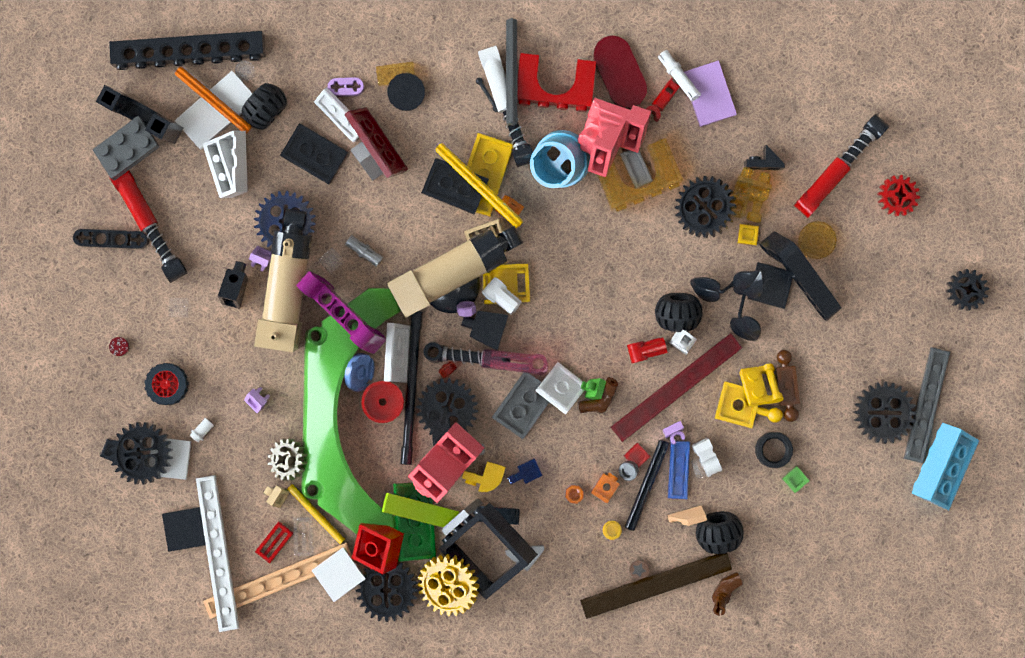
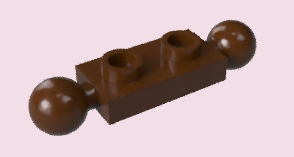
[775,350,800,422]

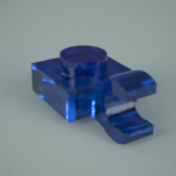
[507,458,543,484]

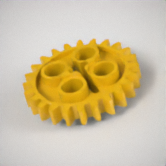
[417,554,480,616]

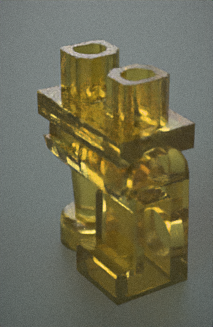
[730,167,772,223]

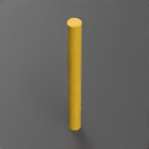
[287,484,345,544]

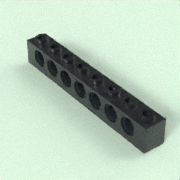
[109,31,266,70]

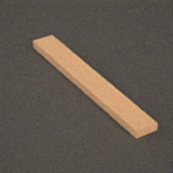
[203,542,354,619]

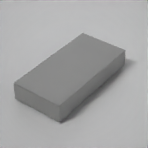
[620,150,653,189]

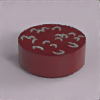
[109,337,130,356]

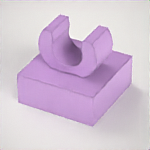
[249,246,271,271]
[244,387,270,414]
[663,421,685,445]

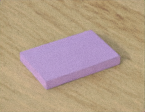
[684,61,737,127]

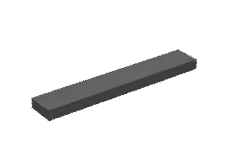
[903,347,950,463]

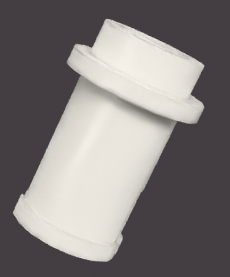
[190,418,214,443]

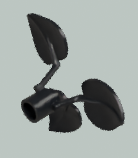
[690,269,764,341]

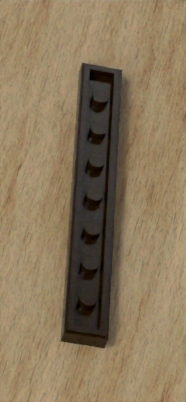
[580,553,732,619]

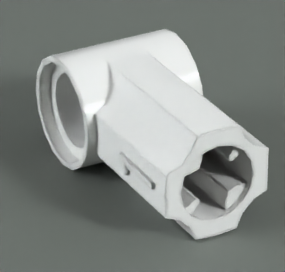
[482,277,522,315]

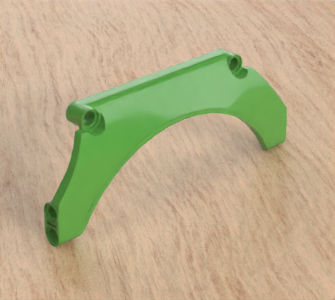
[301,288,401,534]

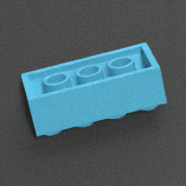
[912,423,979,510]

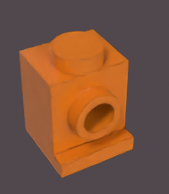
[591,473,620,504]

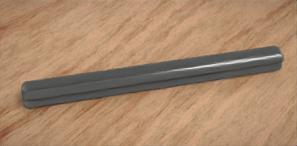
[506,18,518,126]

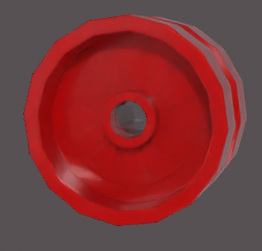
[361,381,404,423]

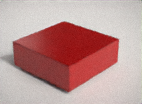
[623,443,651,468]

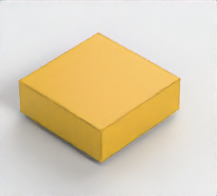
[737,224,759,246]

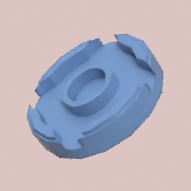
[344,353,375,392]

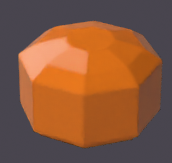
[565,485,584,504]

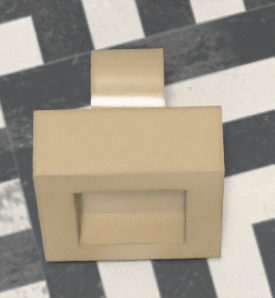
[263,485,290,508]

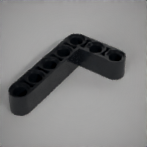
[759,231,841,321]

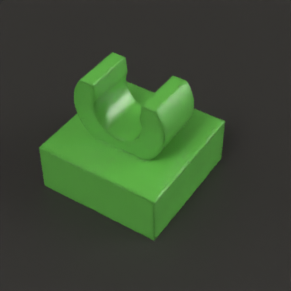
[580,378,606,400]

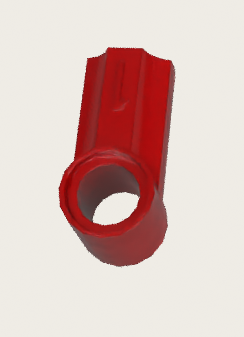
[627,337,668,364]

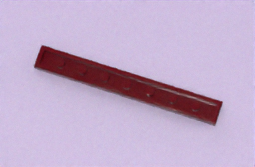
[611,333,743,442]

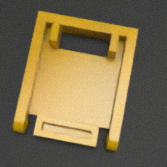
[483,264,530,304]

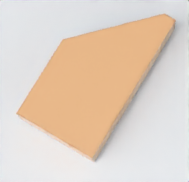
[667,506,707,526]

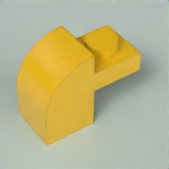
[462,461,506,492]

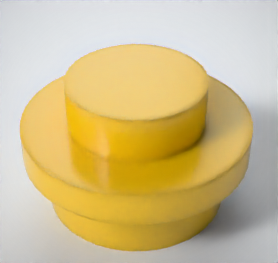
[602,520,622,540]

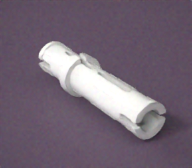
[658,50,701,102]

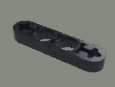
[73,229,149,249]

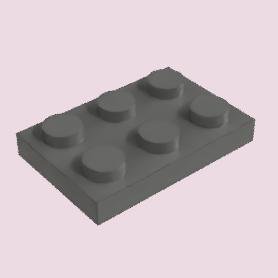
[92,116,160,181]
[492,371,549,439]

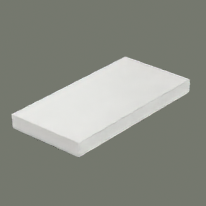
[175,71,252,150]

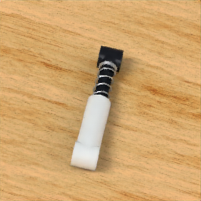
[478,46,533,168]

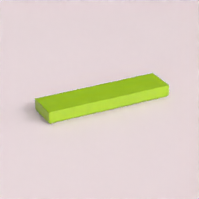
[382,493,459,530]

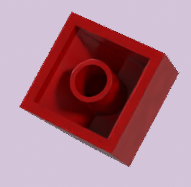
[352,523,404,574]

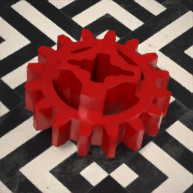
[877,175,920,217]

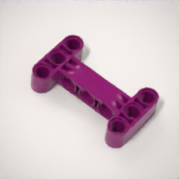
[296,271,386,354]

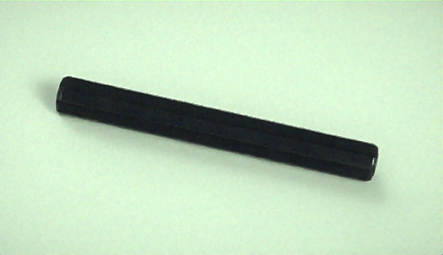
[625,440,669,531]

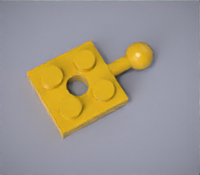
[714,381,783,429]

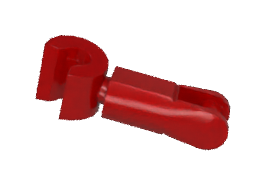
[646,78,680,122]

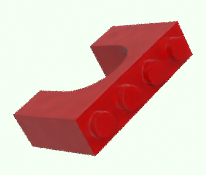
[518,53,596,112]

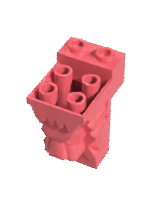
[578,98,651,177]
[408,422,485,503]

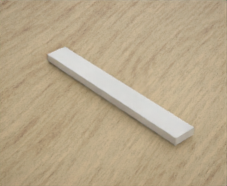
[196,475,239,632]

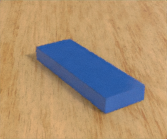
[668,441,690,499]

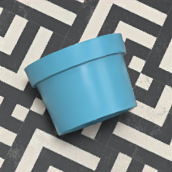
[530,130,591,188]

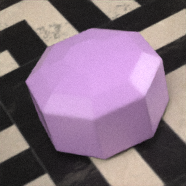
[457,301,476,317]

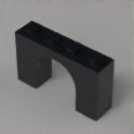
[95,85,184,144]

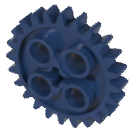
[254,190,316,247]

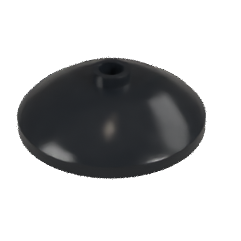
[430,277,480,314]

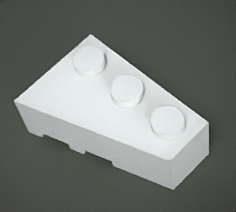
[203,130,247,198]

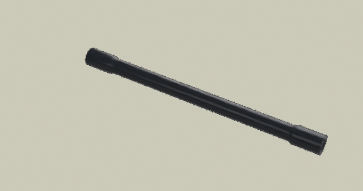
[400,311,423,465]

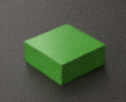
[782,466,810,493]

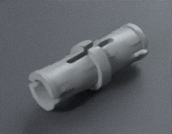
[345,235,383,267]

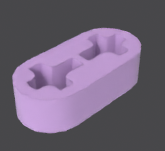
[328,77,364,97]

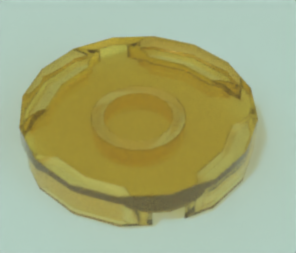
[798,221,837,260]

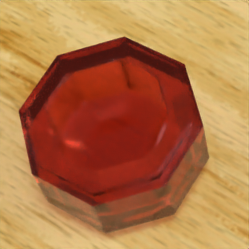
[438,361,457,379]

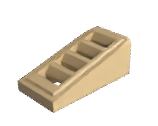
[464,219,506,241]

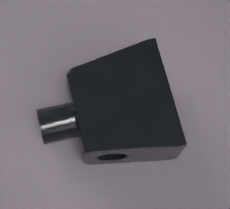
[218,261,248,309]
[461,311,508,351]

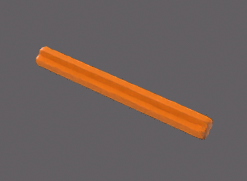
[175,67,252,134]

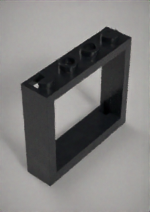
[439,502,538,600]

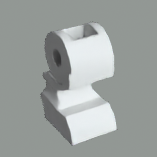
[669,330,697,355]
[691,438,722,477]

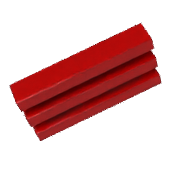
[255,521,294,564]

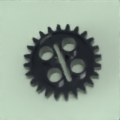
[674,176,737,238]
[416,378,478,439]
[853,382,917,444]
[110,422,173,485]
[356,562,419,622]

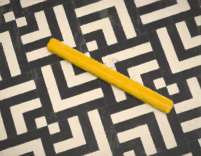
[435,143,523,228]

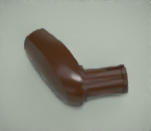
[578,377,618,414]
[712,572,743,616]

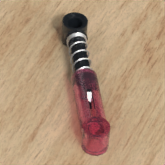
[423,342,549,375]

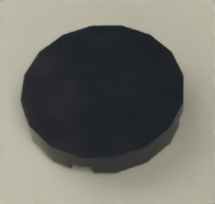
[387,73,425,111]

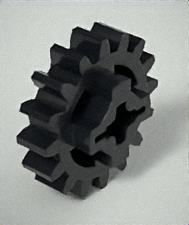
[946,269,989,311]

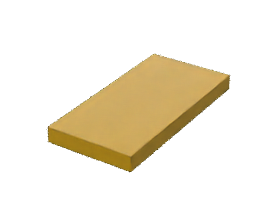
[467,133,513,217]

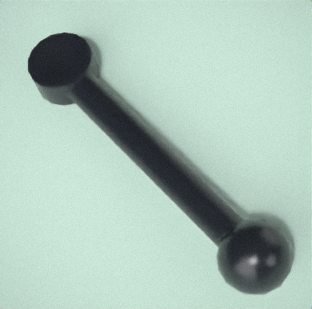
[476,77,498,112]

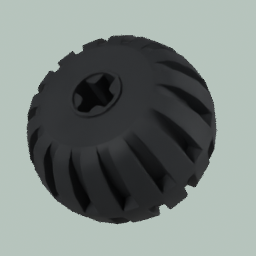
[241,83,287,130]
[655,293,703,332]
[696,511,744,554]

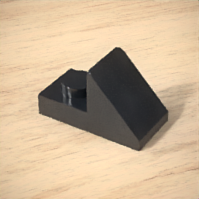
[744,145,785,170]

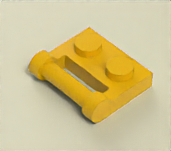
[739,363,783,407]

